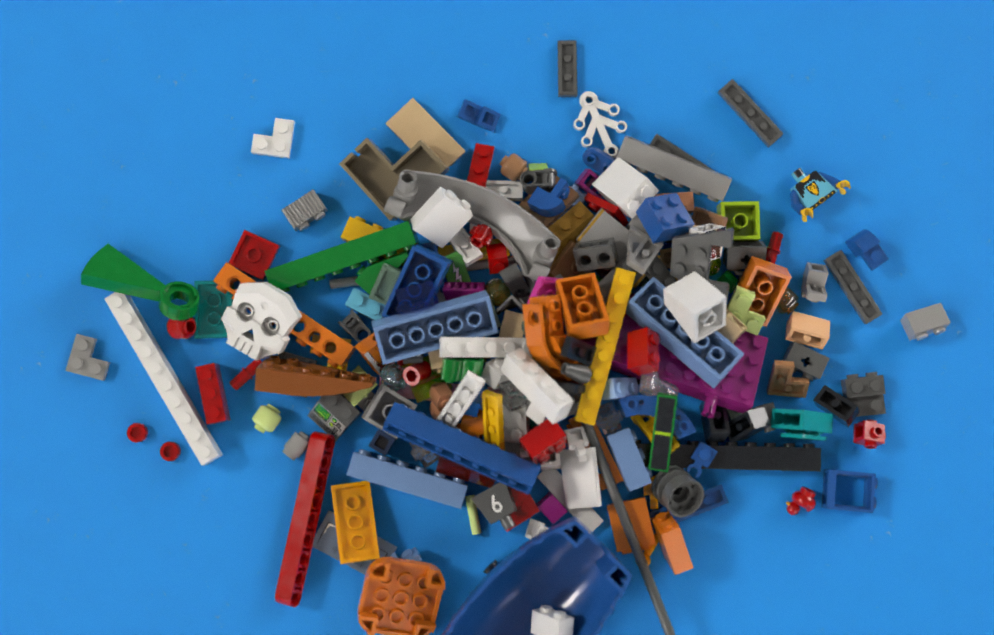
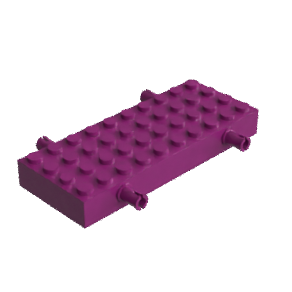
[566,282,768,418]

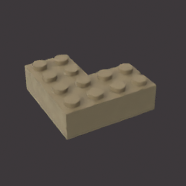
[339,138,450,221]

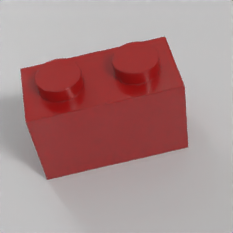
[627,327,660,376]

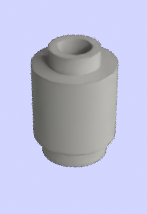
[282,431,310,461]

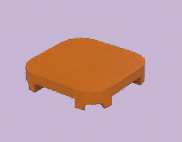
[357,557,445,635]

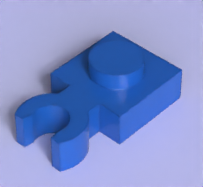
[685,441,717,478]

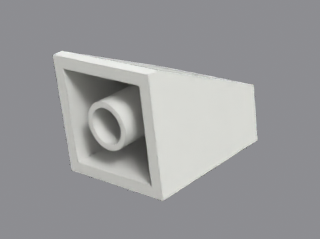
[592,157,659,219]
[664,271,726,343]

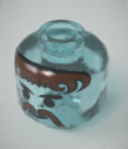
[380,362,408,392]

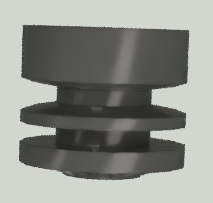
[651,465,704,518]

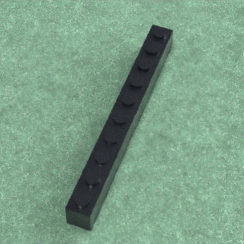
[635,440,821,471]

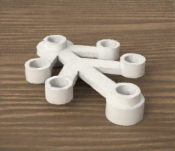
[573,91,627,159]

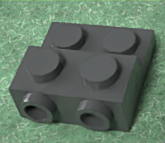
[841,372,886,417]

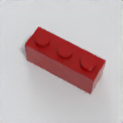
[195,363,231,425]

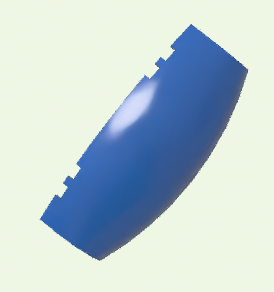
[442,516,632,635]

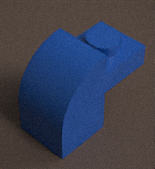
[527,178,570,217]
[845,229,889,271]

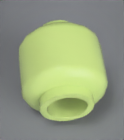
[252,404,281,434]

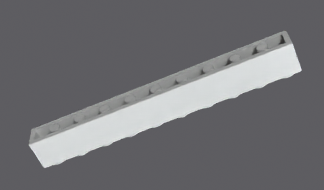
[105,292,223,466]

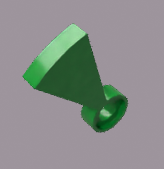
[81,244,199,320]

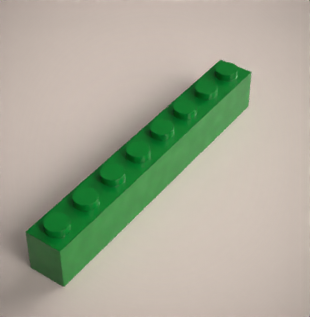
[264,220,419,292]

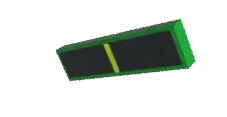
[649,392,678,472]

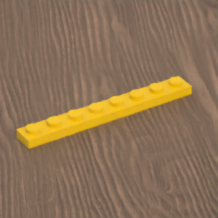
[574,267,636,426]

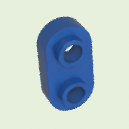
[583,147,615,174]

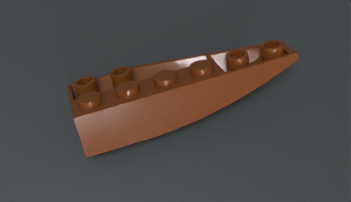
[255,355,377,396]

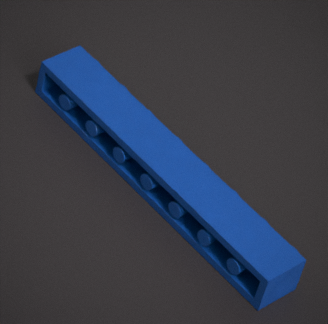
[383,402,541,495]

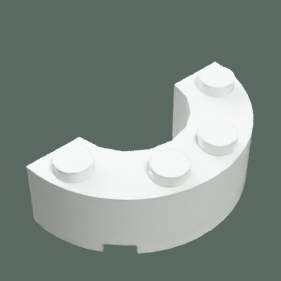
[481,357,546,425]

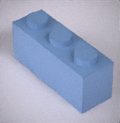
[605,427,653,492]

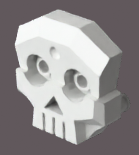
[221,282,302,360]

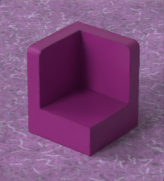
[536,491,568,524]

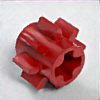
[469,224,493,248]

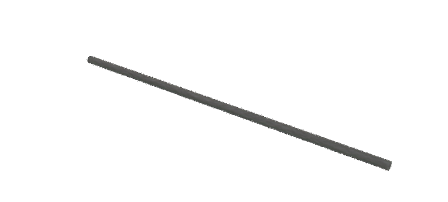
[523,275,676,635]

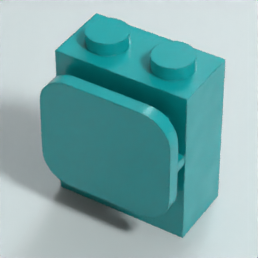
[771,408,833,441]

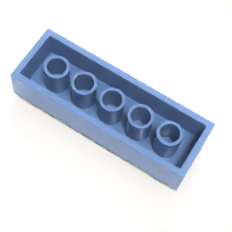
[626,277,744,389]
[371,290,498,365]
[347,449,468,509]

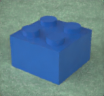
[636,193,694,244]

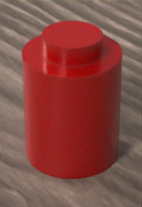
[403,360,431,386]

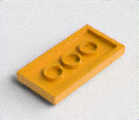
[331,481,380,565]

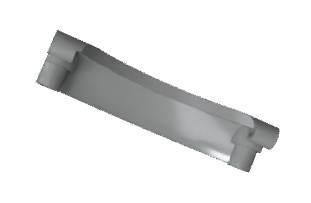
[384,170,560,281]

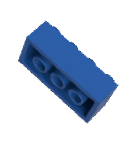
[381,244,452,318]

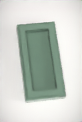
[369,263,402,305]

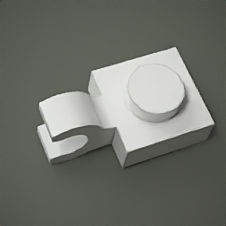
[564,426,589,463]

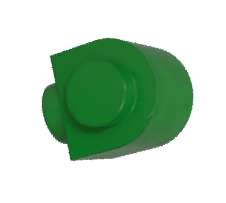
[716,270,739,294]

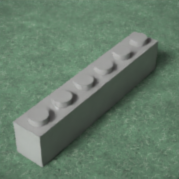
[616,135,732,202]

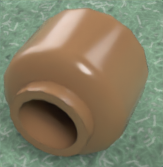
[499,153,529,181]

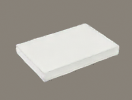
[560,447,602,509]

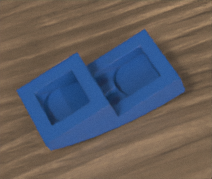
[457,99,501,132]

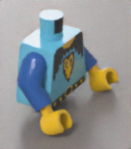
[790,168,851,222]

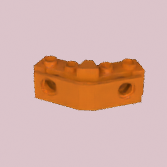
[522,294,584,381]

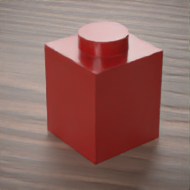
[486,243,509,274]

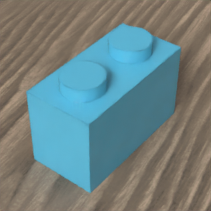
[345,288,386,321]

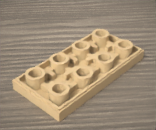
[386,98,465,168]

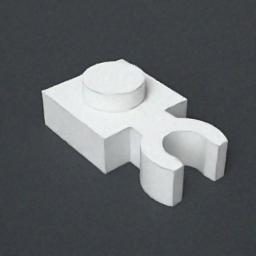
[525,518,548,539]

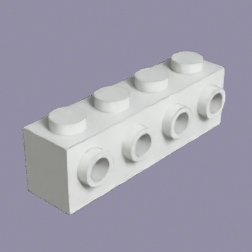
[501,347,574,424]

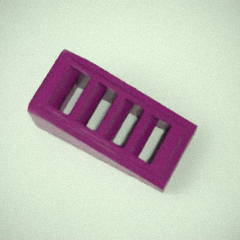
[575,169,608,202]
[443,282,486,301]

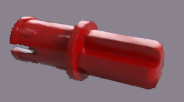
[766,232,783,264]
[229,360,262,390]

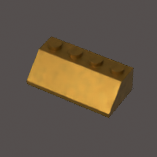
[547,201,594,278]

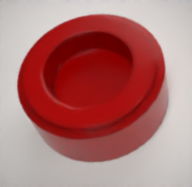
[127,423,148,442]
[160,442,181,461]

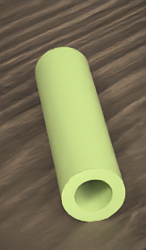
[465,495,482,535]

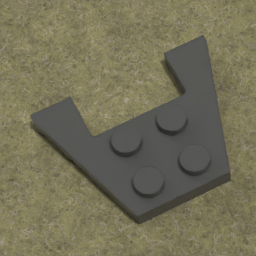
[670,228,734,301]

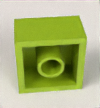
[717,201,761,241]

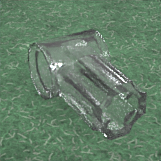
[639,372,678,396]

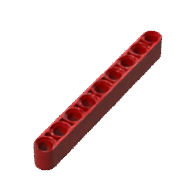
[275,431,335,607]

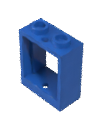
[821,469,878,513]

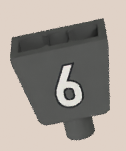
[471,482,517,531]

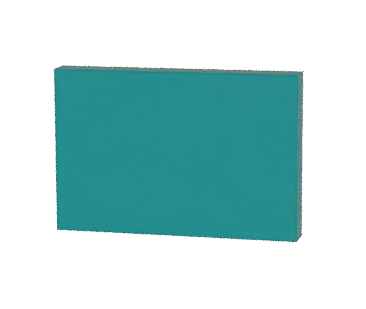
[194,281,234,339]

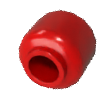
[167,317,196,339]

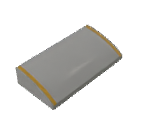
[576,208,662,288]

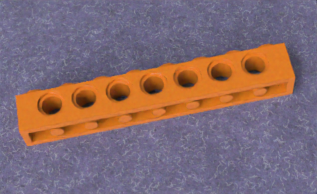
[213,262,356,368]

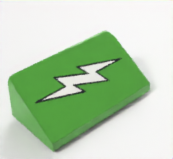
[445,251,471,282]

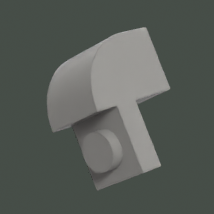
[801,262,829,303]

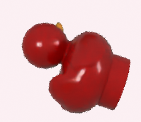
[786,486,816,515]

